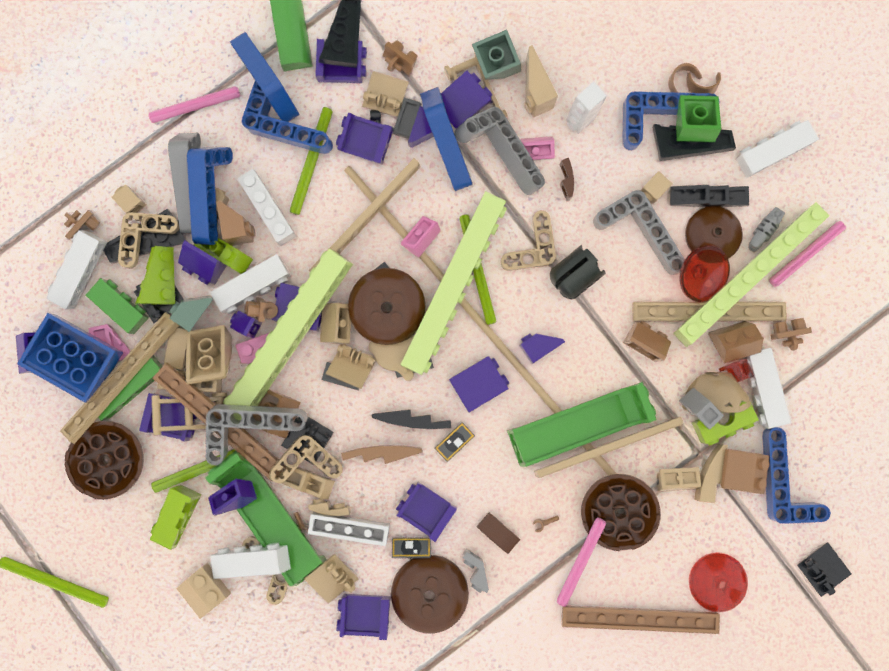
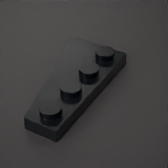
[318,0,361,68]
[652,124,736,161]
[103,209,187,264]

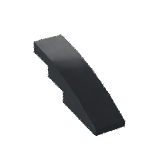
[670,184,749,207]
[372,409,451,429]

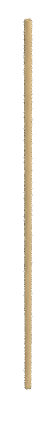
[344,166,617,476]

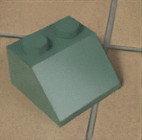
[472,30,521,80]
[169,295,213,332]

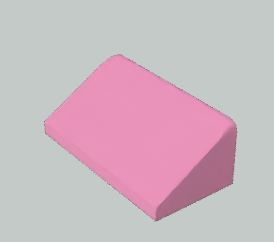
[520,136,555,160]
[401,216,440,257]

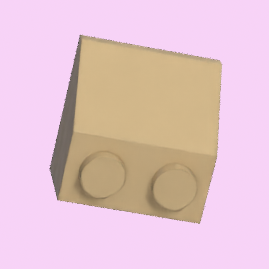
[176,563,231,619]

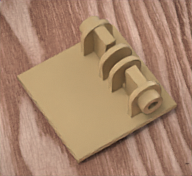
[362,71,409,117]
[326,344,376,389]
[304,554,358,604]

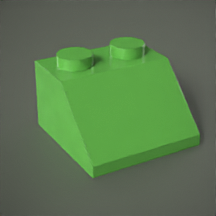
[676,95,722,142]

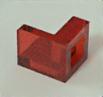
[718,358,754,382]

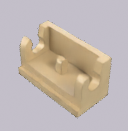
[657,467,701,492]

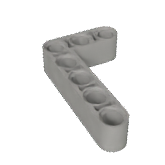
[455,107,545,195]
[168,132,201,233]
[593,190,686,275]
[205,404,308,465]

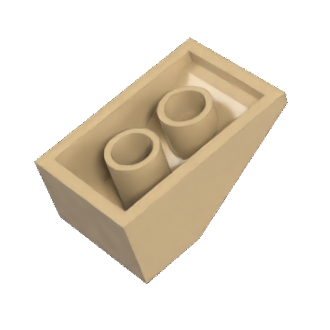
[524,45,558,118]
[186,325,232,385]

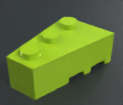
[150,485,202,550]

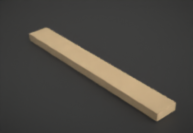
[309,158,420,272]
[632,302,787,321]
[60,312,179,444]
[534,417,683,478]

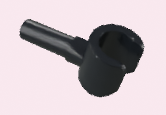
[370,110,381,124]

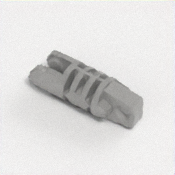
[748,207,785,252]

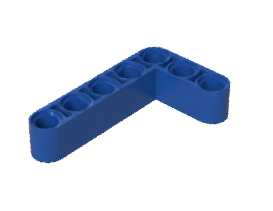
[229,32,300,122]
[242,81,333,154]
[420,87,473,191]
[622,91,720,151]
[187,147,233,245]
[762,427,831,524]

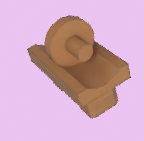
[382,40,418,76]
[64,210,100,240]
[244,297,278,322]
[770,318,812,351]

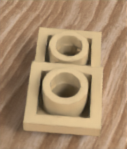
[164,327,192,370]
[308,498,351,516]

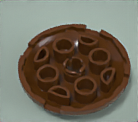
[348,268,426,345]
[64,421,144,500]
[581,474,661,551]
[391,555,469,634]

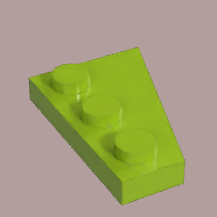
[135,246,175,305]

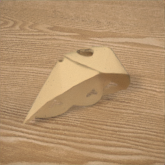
[682,372,751,413]

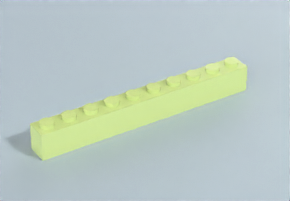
[401,191,507,376]
[673,202,830,347]
[223,249,353,420]

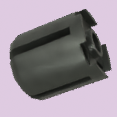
[550,244,606,300]

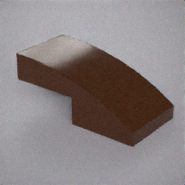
[559,157,574,202]
[476,512,521,554]

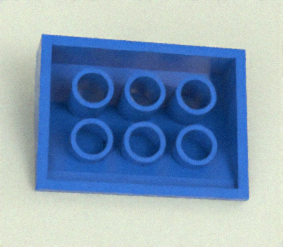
[17,313,123,403]

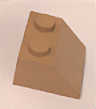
[216,201,256,246]
[623,321,671,362]
[708,321,764,364]
[253,389,301,438]
[721,449,769,494]

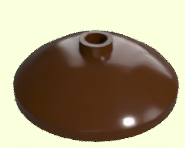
[685,206,743,262]

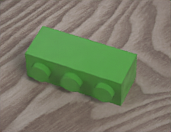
[85,278,149,335]

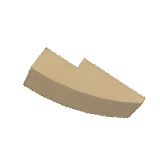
[694,444,728,503]
[275,464,335,499]

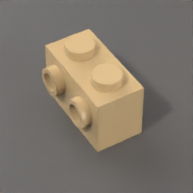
[320,303,351,344]

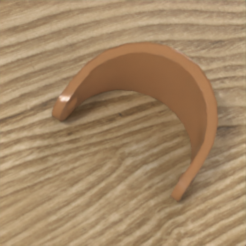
[668,63,702,93]
[687,72,721,94]

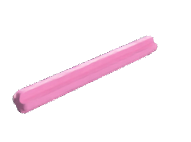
[148,86,240,123]
[769,221,846,287]
[557,518,606,607]

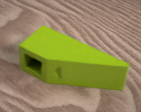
[194,238,253,274]

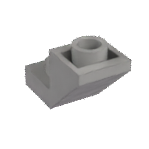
[679,388,724,429]
[462,548,489,593]

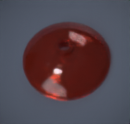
[679,245,730,302]
[689,553,748,612]

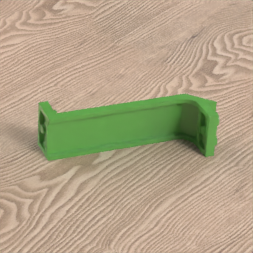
[507,382,657,467]
[205,451,327,587]

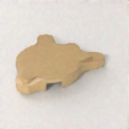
[369,335,415,381]

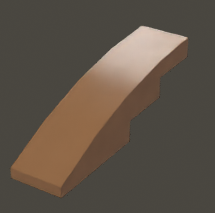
[341,445,423,464]

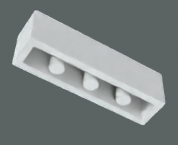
[566,81,607,134]
[736,120,819,179]
[237,169,297,246]
[46,230,107,310]
[210,254,291,314]
[742,348,791,429]
[308,512,390,546]
[210,543,291,579]

